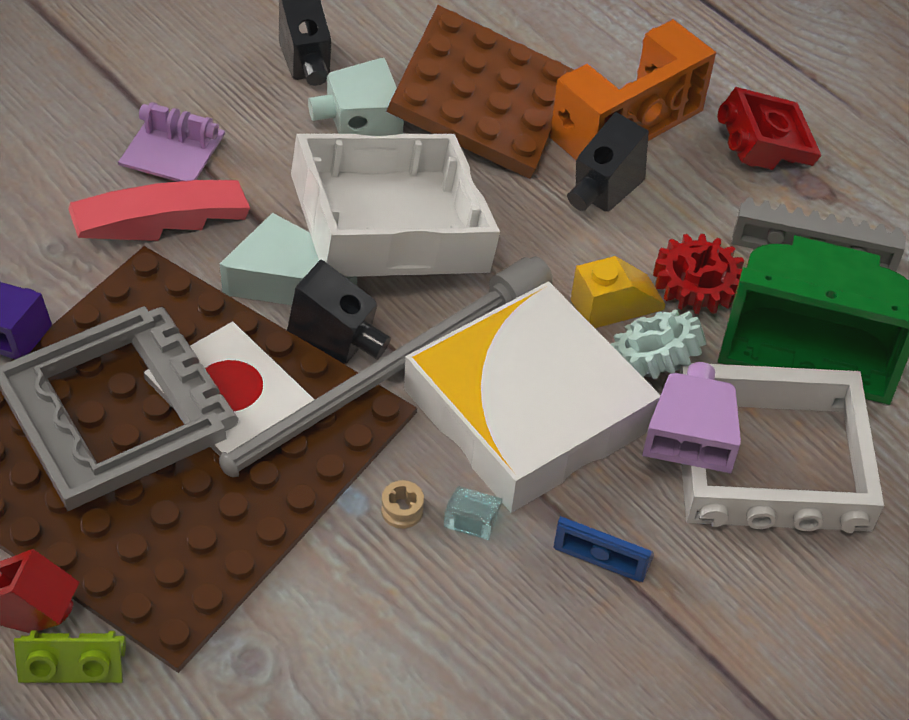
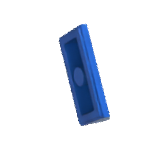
[553,516,654,582]

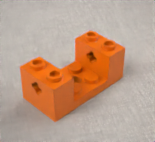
[550,19,716,160]

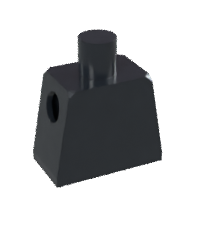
[279,0,331,86]
[567,112,649,211]
[287,259,391,364]

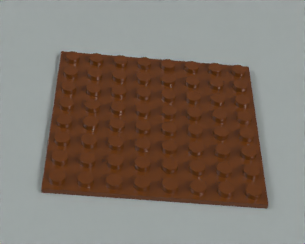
[0,246,417,673]

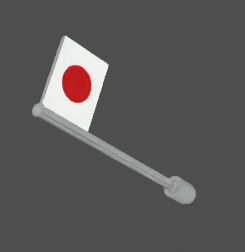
[144,256,553,477]

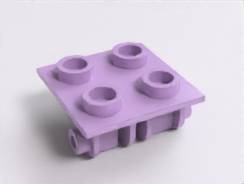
[118,102,225,182]

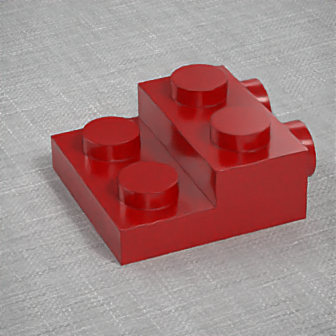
[717,87,822,170]

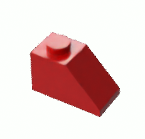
[0,549,80,633]

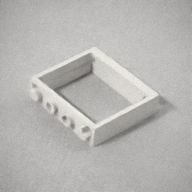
[680,363,884,533]

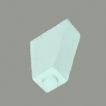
[220,213,357,305]

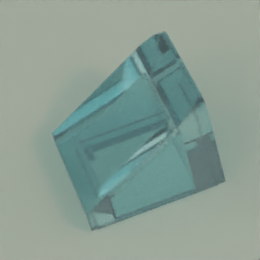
[444,486,503,540]

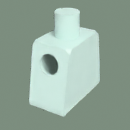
[308,58,404,136]

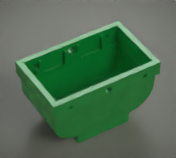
[717,235,909,405]

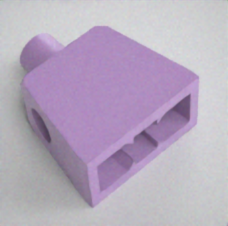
[642,362,741,473]

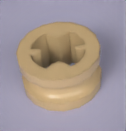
[381,480,424,529]

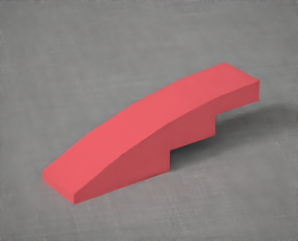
[68,180,250,241]

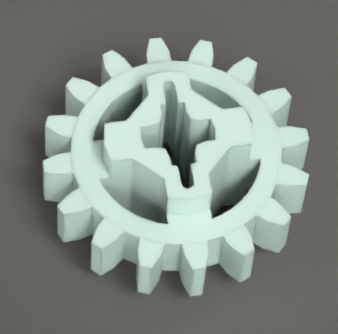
[611,310,706,379]

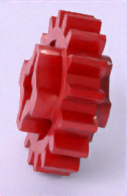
[653,234,745,314]

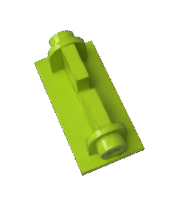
[13,630,126,683]

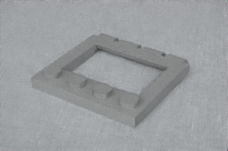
[0,306,238,511]

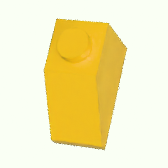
[571,256,666,328]

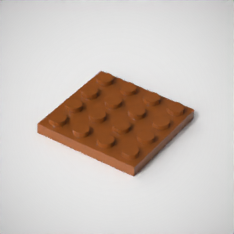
[386,5,574,179]

